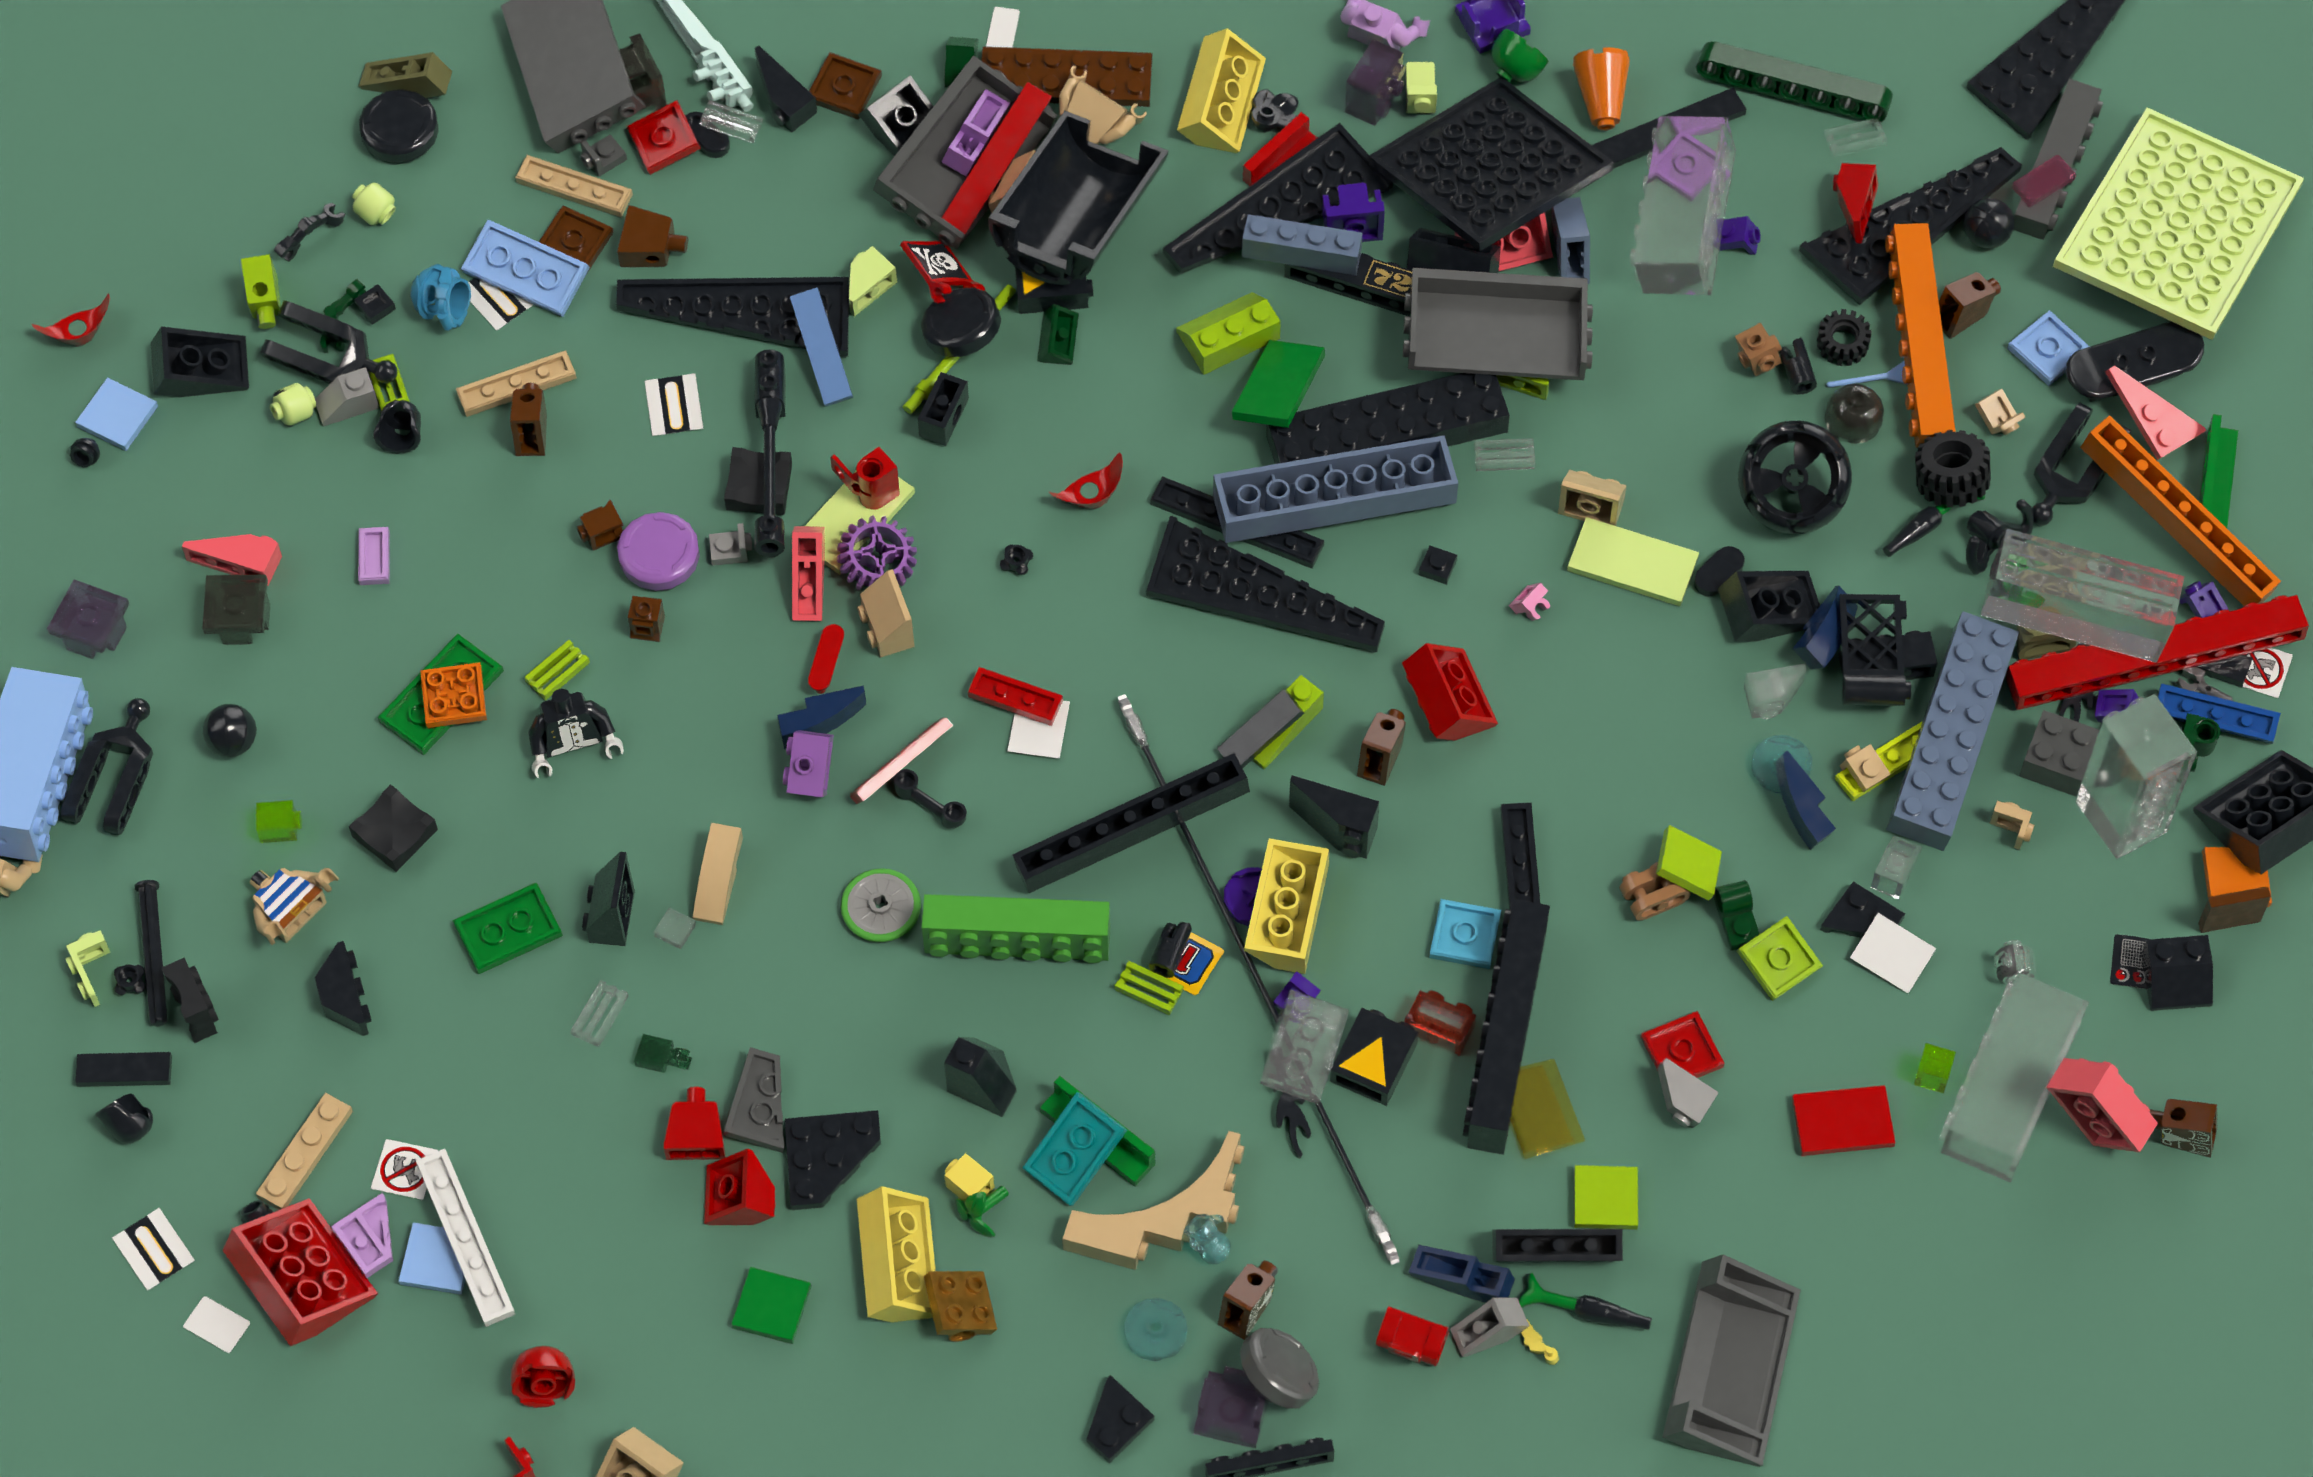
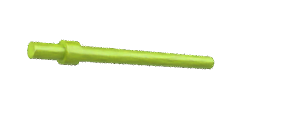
[903,284,1016,414]

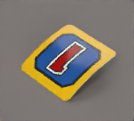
[1168,932,1224,995]

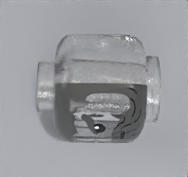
[1994,940,2037,989]

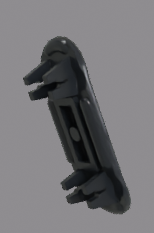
[2065,321,2205,402]

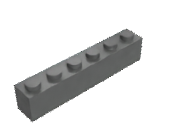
[2014,78,2104,240]

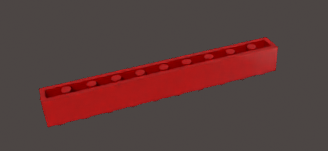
[2006,595,2309,710]

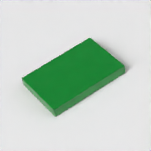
[453,882,563,974]

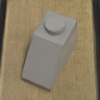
[315,367,379,427]
[1657,1058,1719,1128]
[1450,1298,1529,1357]

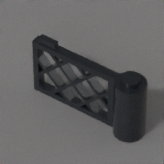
[1839,594,1911,706]

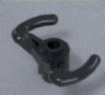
[1966,499,2034,574]

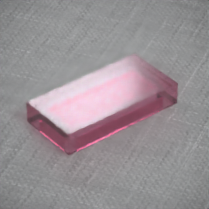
[2012,154,2076,207]

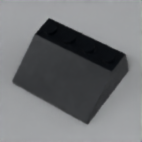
[2193,750,2313,874]

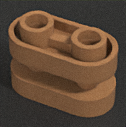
[1619,862,1691,921]

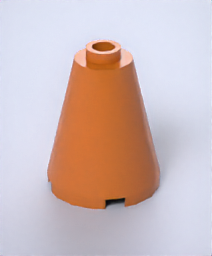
[1573,47,1630,130]

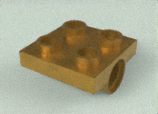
[924,1271,997,1342]

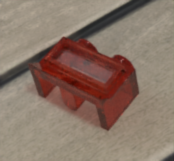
[1404,990,1476,1056]

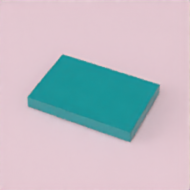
[1023,1092,1127,1206]

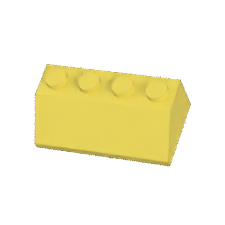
[1177,28,1266,153]
[1244,838,1329,974]
[857,1186,936,1322]

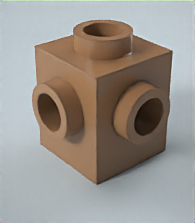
[1735,323,1782,376]

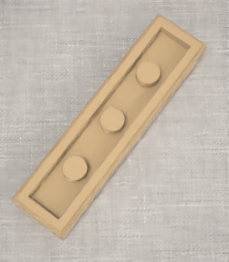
[515,155,633,217]
[456,350,577,417]

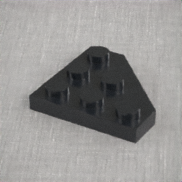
[785,1110,881,1210]

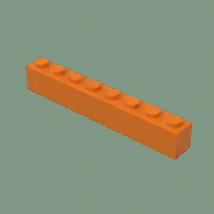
[1885,223,1956,447]
[2080,415,2281,606]

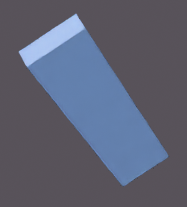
[790,287,853,407]

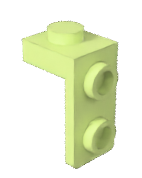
[1406,62,1437,113]
[65,930,111,1007]

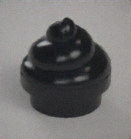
[70,438,100,467]

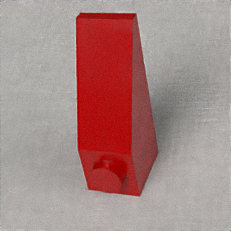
[1833,163,1878,243]

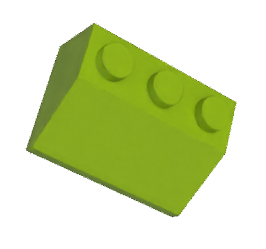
[1176,292,1281,375]

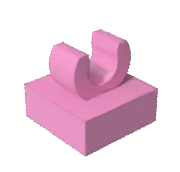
[1509,582,1550,621]

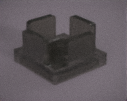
[620,33,667,111]
[202,575,270,645]

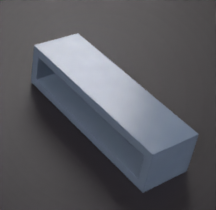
[1242,214,1362,275]

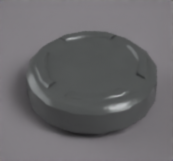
[1240,1328,1319,1409]

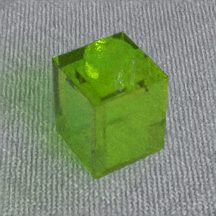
[256,800,302,843]
[1914,1043,1956,1094]

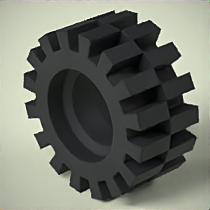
[1817,309,1872,366]

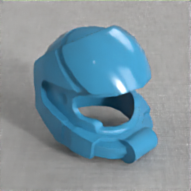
[410,264,471,330]

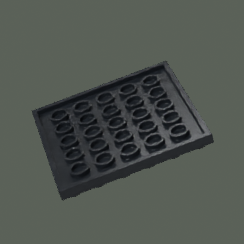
[1369,77,1613,251]

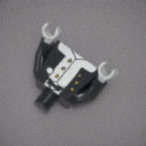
[528,689,624,778]

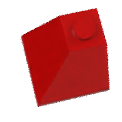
[704,1148,775,1225]

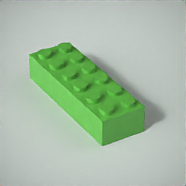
[922,894,1110,963]

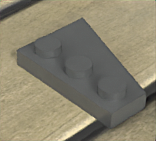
[723,1047,784,1153]

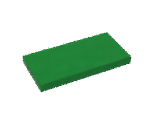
[1232,340,1325,428]
[378,634,504,755]

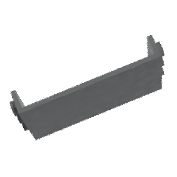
[501,0,646,153]
[873,55,1057,250]
[1403,268,1593,380]

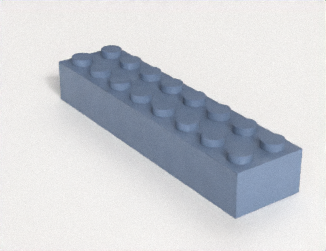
[1213,435,1458,543]
[1886,611,2019,851]

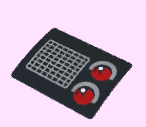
[2110,934,2148,989]

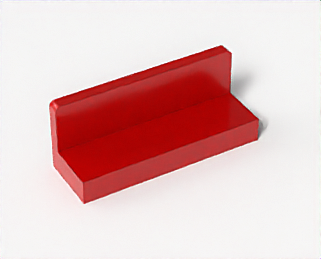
[1243,112,1318,186]

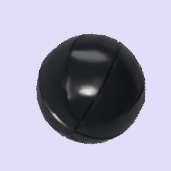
[1963,198,2015,249]
[203,704,257,757]

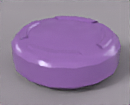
[617,512,700,591]

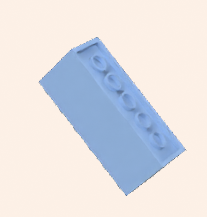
[0,667,93,862]

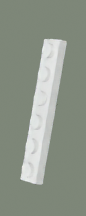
[416,1149,515,1327]

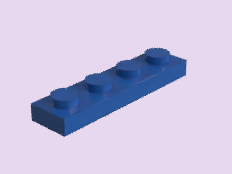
[2154,683,2281,744]

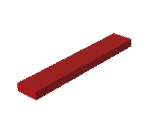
[942,82,1052,237]

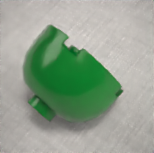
[1491,29,1549,83]

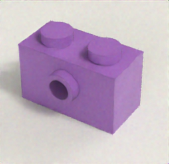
[783,730,834,797]

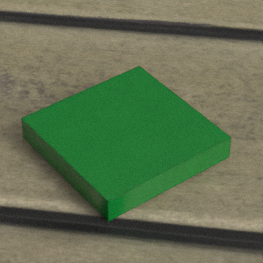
[731,1267,812,1344]

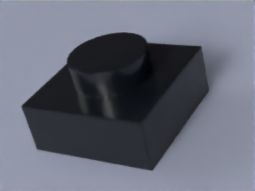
[354,284,396,325]
[1419,545,1457,585]

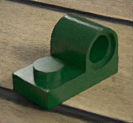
[2173,713,2220,782]
[1713,880,1760,951]

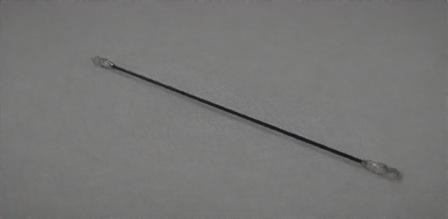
[1118,694,1399,1265]

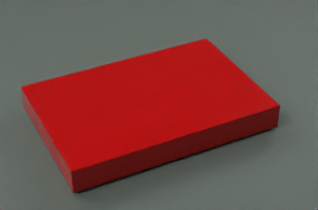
[1792,1085,1896,1156]

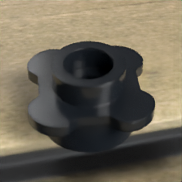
[1000,545,1033,575]
[114,964,145,995]
[241,1200,273,1224]

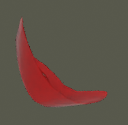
[31,293,110,346]
[1049,453,1123,509]

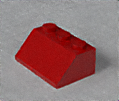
[1402,643,1498,741]

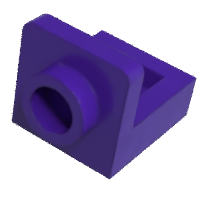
[1713,216,1761,255]

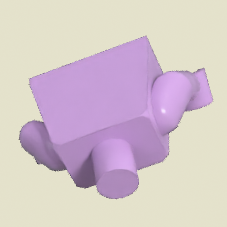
[1341,0,1430,56]

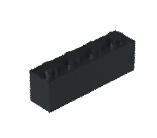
[1492,1229,1623,1261]

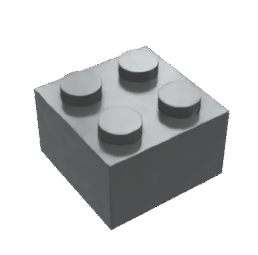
[2019,710,2101,797]

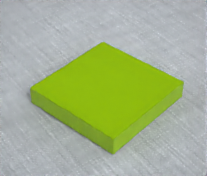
[1656,825,1722,901]
[1737,916,1823,1001]
[1574,1165,1638,1230]

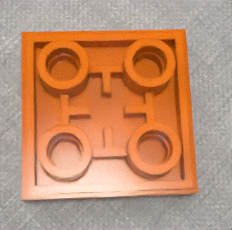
[420,662,487,728]
[2202,847,2272,907]

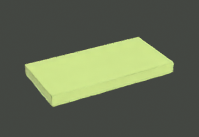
[805,470,915,575]
[1567,517,1699,607]

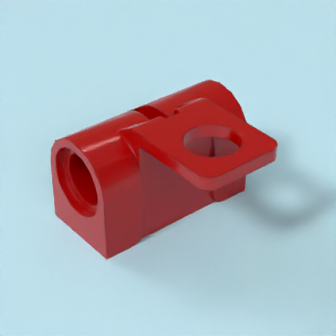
[830,447,900,510]
[1376,1306,1449,1367]

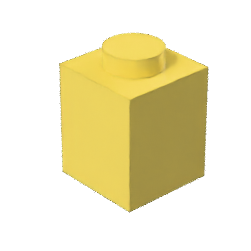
[944,1153,995,1202]

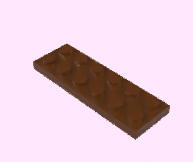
[982,46,1153,107]

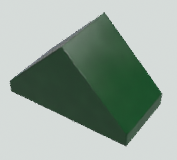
[944,37,978,88]

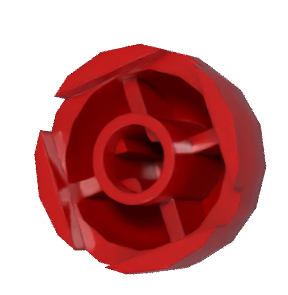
[511,1346,575,1408]

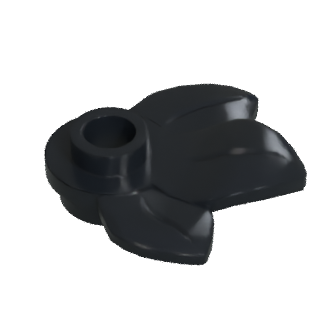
[1251,89,1299,131]

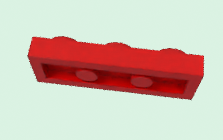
[968,667,1063,726]

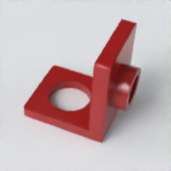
[504,1436,535,1477]

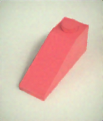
[792,526,825,621]
[182,534,282,586]

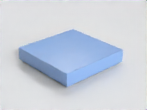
[2007,310,2090,386]
[75,377,158,451]
[399,1223,465,1295]

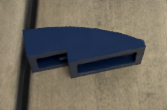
[1793,585,1858,670]
[777,685,866,749]
[1776,750,1836,850]
[1408,1245,1515,1303]

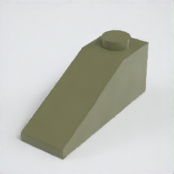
[359,52,453,98]

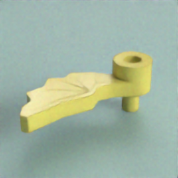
[1521,1319,1559,1365]

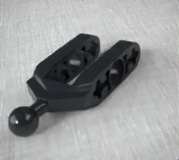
[259,301,397,383]
[2032,402,2132,526]
[61,698,153,835]

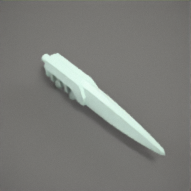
[657,0,754,112]

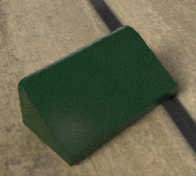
[1037,304,1079,365]

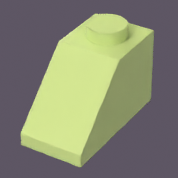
[849,246,897,317]

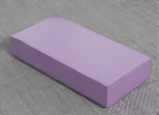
[358,527,390,585]

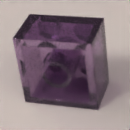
[1345,39,1406,126]

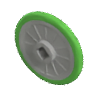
[841,868,921,942]

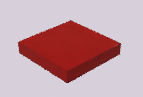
[627,100,701,175]
[1641,1011,1725,1078]

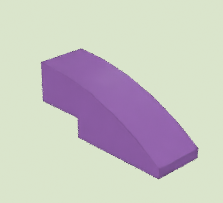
[942,89,1010,176]

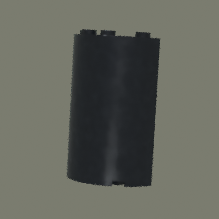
[989,111,1169,284]

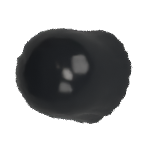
[373,400,421,453]
[96,1093,153,1144]

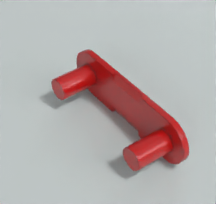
[808,624,844,694]

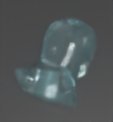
[1184,1214,1231,1264]

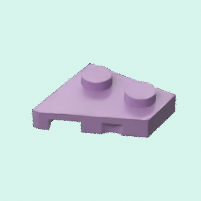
[331,1193,393,1278]

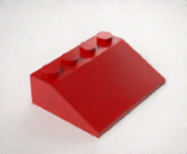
[222,1198,378,1346]

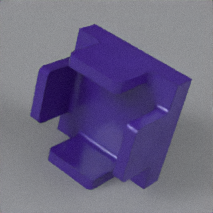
[1455,0,1531,54]
[1322,183,1385,242]

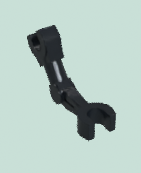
[274,203,345,262]

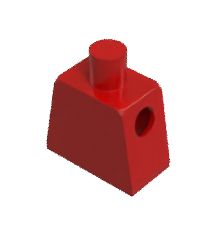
[664,1087,726,1160]

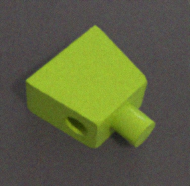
[241,254,281,329]

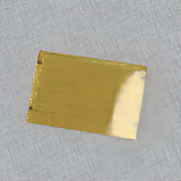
[1511,1059,1585,1159]

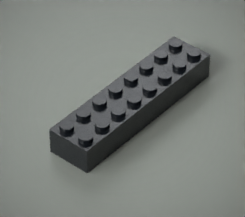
[1266,373,1510,464]
[1463,899,1550,1155]

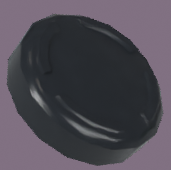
[359,89,439,163]
[921,288,1001,357]

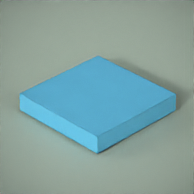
[1429,899,1501,969]

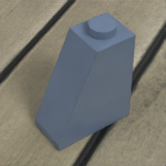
[1551,197,1590,284]

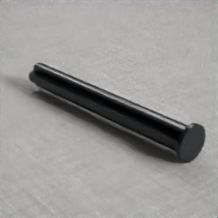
[135,880,168,1027]

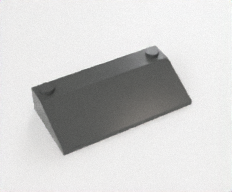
[1662,1254,1801,1467]

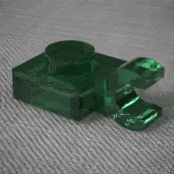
[634,1034,692,1073]

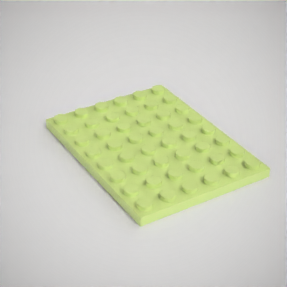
[2053,108,2304,340]

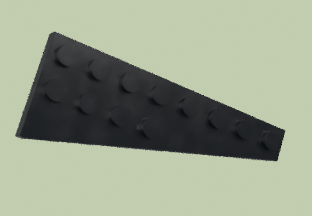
[1966,0,2126,140]
[1162,123,1394,273]
[1799,147,2022,305]
[616,277,850,357]
[1146,516,1385,652]

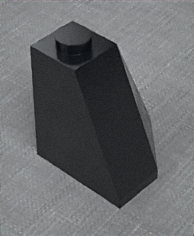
[944,1037,1017,1117]

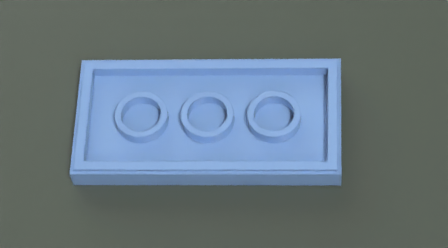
[461,220,590,317]

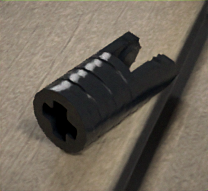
[1779,338,1817,395]
[1148,922,1192,978]

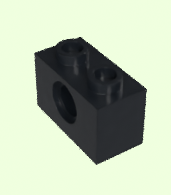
[918,372,969,446]

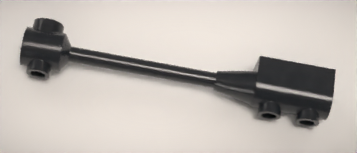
[755,349,786,558]

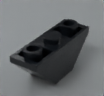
[315,941,372,1036]

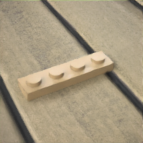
[256,1093,353,1210]

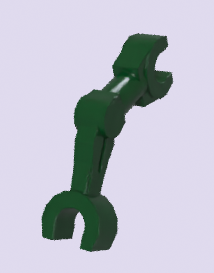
[320,279,366,353]

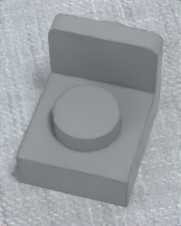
[709,523,752,566]

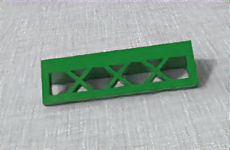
[2199,414,2238,528]
[1040,1076,1155,1187]

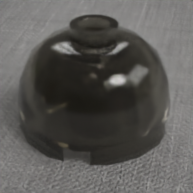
[1824,383,1884,444]

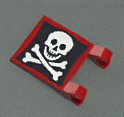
[900,241,985,303]

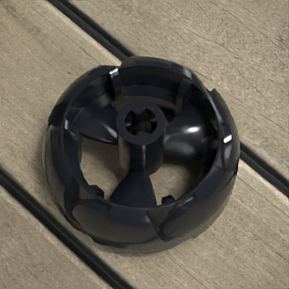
[1738,420,1852,534]

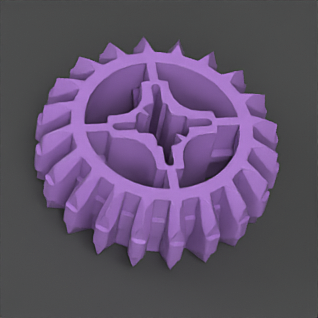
[837,515,917,590]

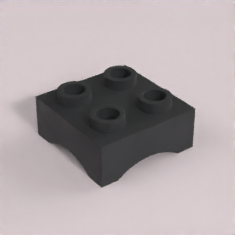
[724,447,792,515]
[349,784,438,872]
[161,958,219,1043]

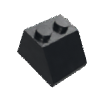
[2141,935,2213,1011]

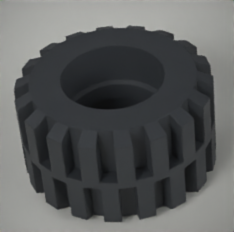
[1915,430,1991,508]

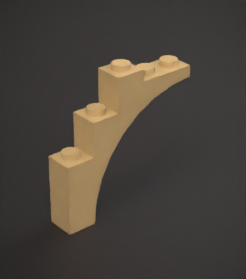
[1063,1131,1245,1270]

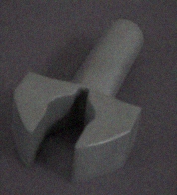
[2176,667,2233,701]

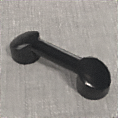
[894,769,967,828]

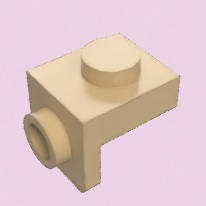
[1974,389,2025,435]
[1840,744,1890,792]
[1990,800,2035,850]

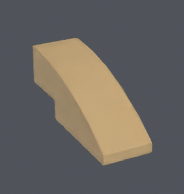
[693,823,743,925]

